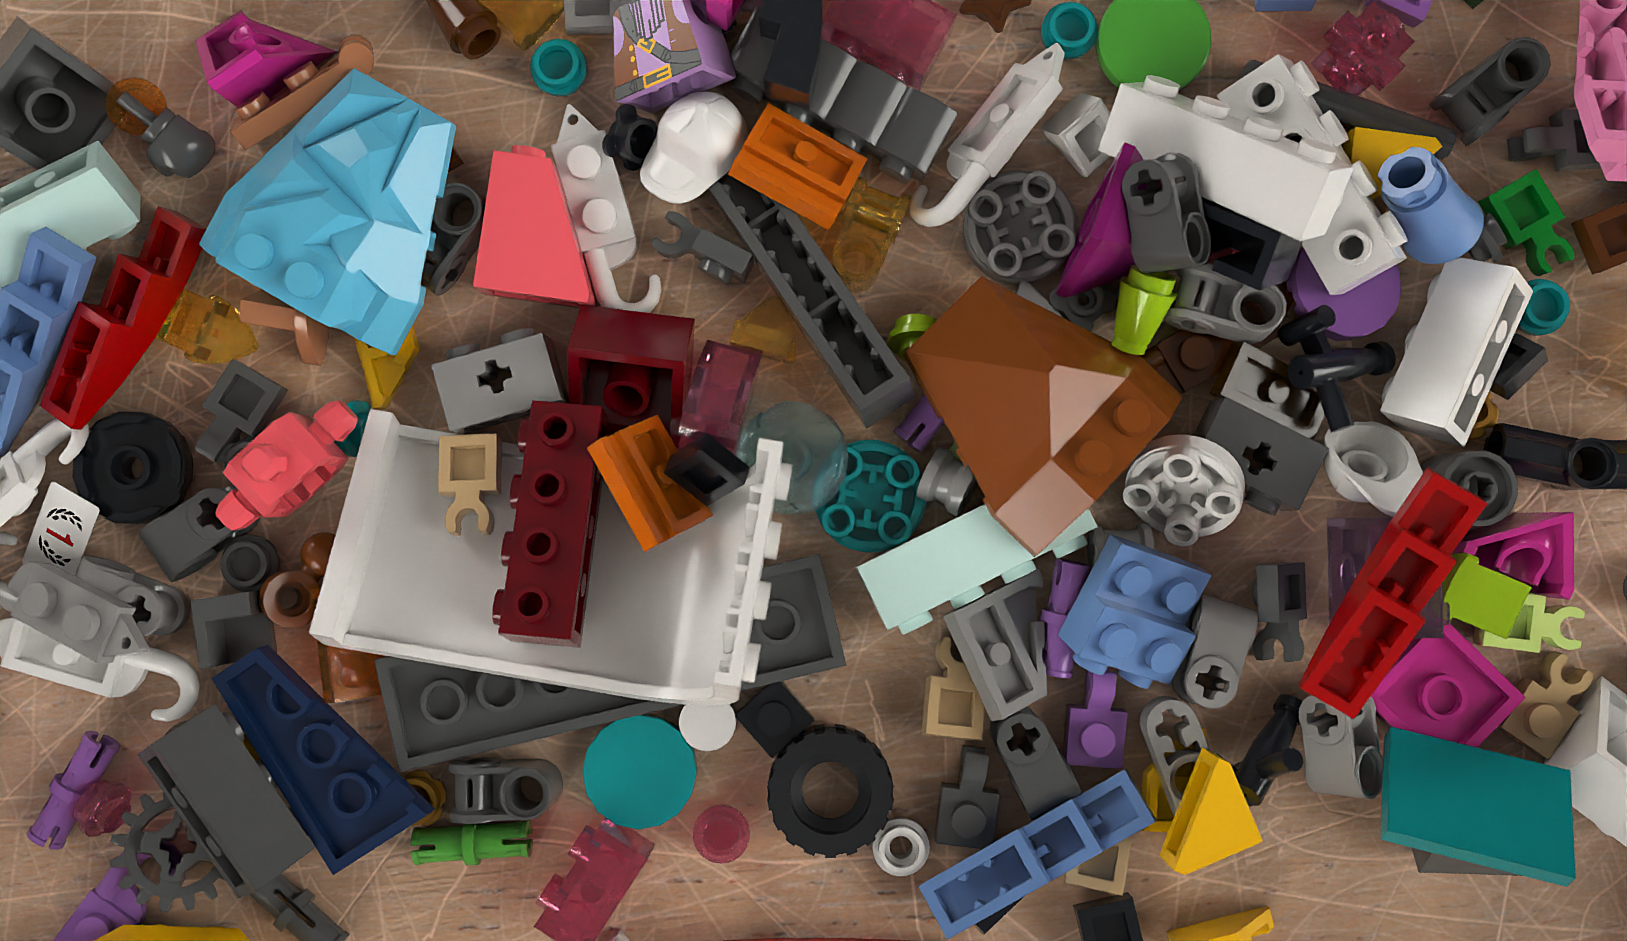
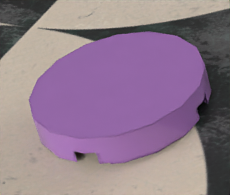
[1287,246,1402,341]

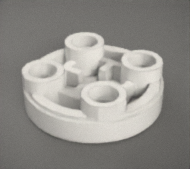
[1123,435,1245,546]

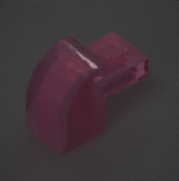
[678,340,762,456]

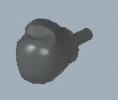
[116,91,215,178]

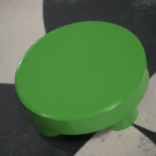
[1094,0,1212,92]

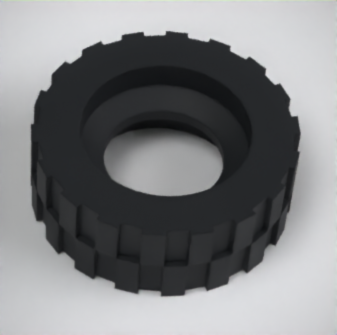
[767,724,894,858]

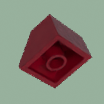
[567,304,695,448]

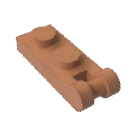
[230,34,374,151]

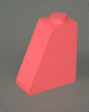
[473,145,597,308]

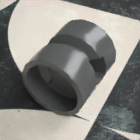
[1420,451,1518,526]

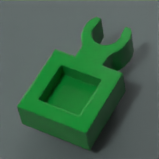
[1478,169,1575,276]

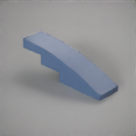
[0,227,97,458]
[918,769,1157,940]

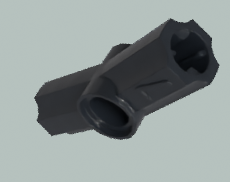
[1483,423,1627,491]

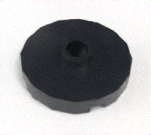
[72,412,193,524]

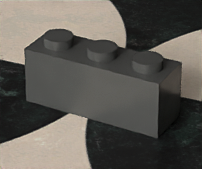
[137,704,315,898]

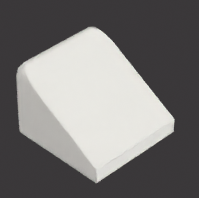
[1041,93,1110,178]

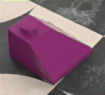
[1056,142,1161,298]

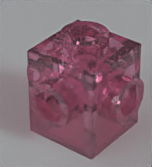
[1310,2,1415,96]

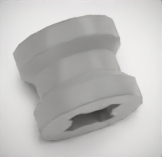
[916,446,978,517]

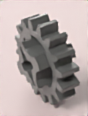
[110,792,226,913]

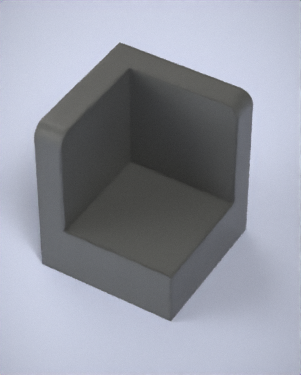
[190,590,277,669]

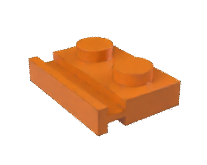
[728,103,868,230]
[587,415,713,552]

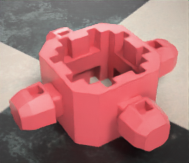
[215,400,358,530]

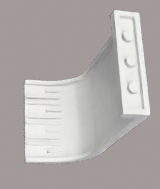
[309,409,793,705]

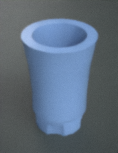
[1378,147,1484,264]

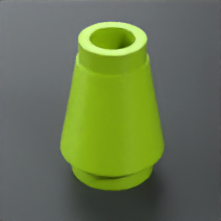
[1111,265,1177,355]

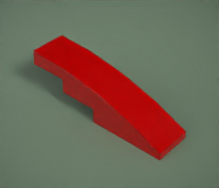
[39,206,207,430]
[1299,467,1488,719]

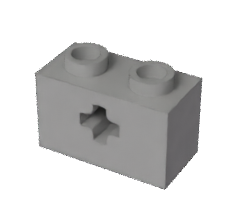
[431,328,569,434]

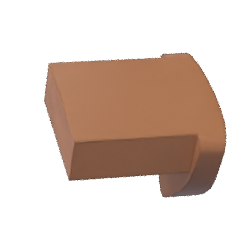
[239,289,330,366]

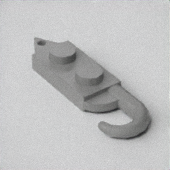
[0,532,150,662]

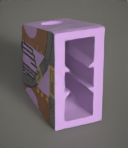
[613,0,736,113]

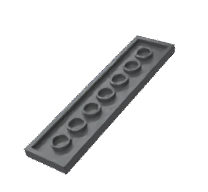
[374,554,847,772]

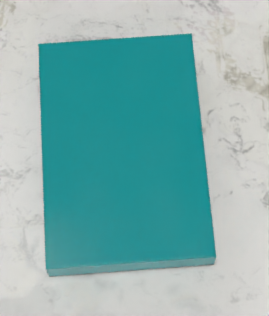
[1380,727,1576,887]

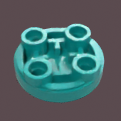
[814,440,926,553]

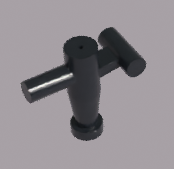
[1278,305,1396,432]
[1216,694,1303,807]

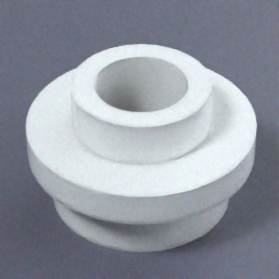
[872,817,930,876]

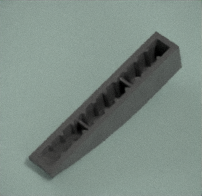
[708,171,914,429]

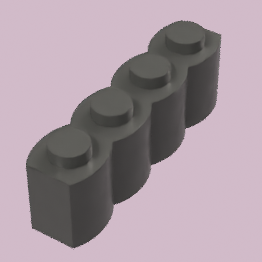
[730,6,958,183]

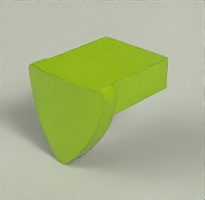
[1428,553,1532,639]

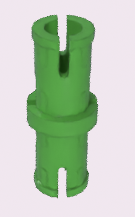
[411,820,533,866]

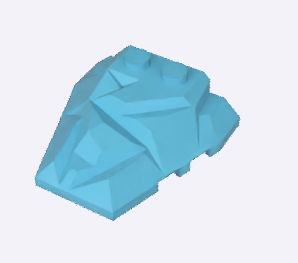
[199,68,456,355]

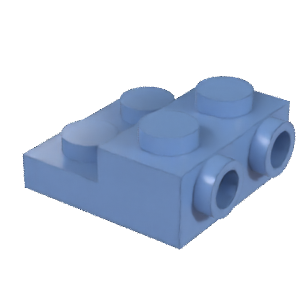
[1058,534,1212,689]

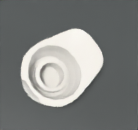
[640,91,748,204]
[1324,421,1423,517]

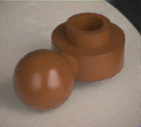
[259,532,335,628]

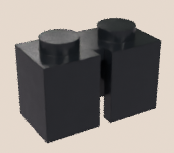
[1201,197,1303,291]

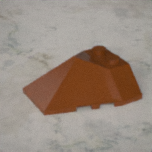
[903,276,1183,557]

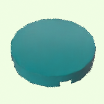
[582,713,698,830]

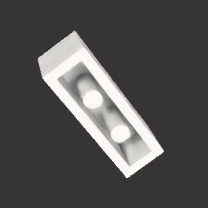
[1380,257,1533,447]

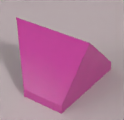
[195,10,337,107]
[1451,512,1574,600]

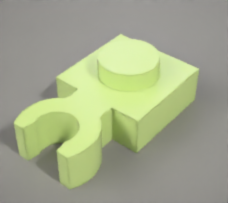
[1473,594,1585,653]

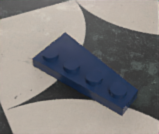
[211,645,435,875]

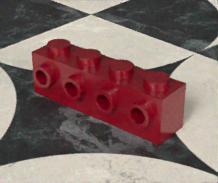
[492,400,610,648]

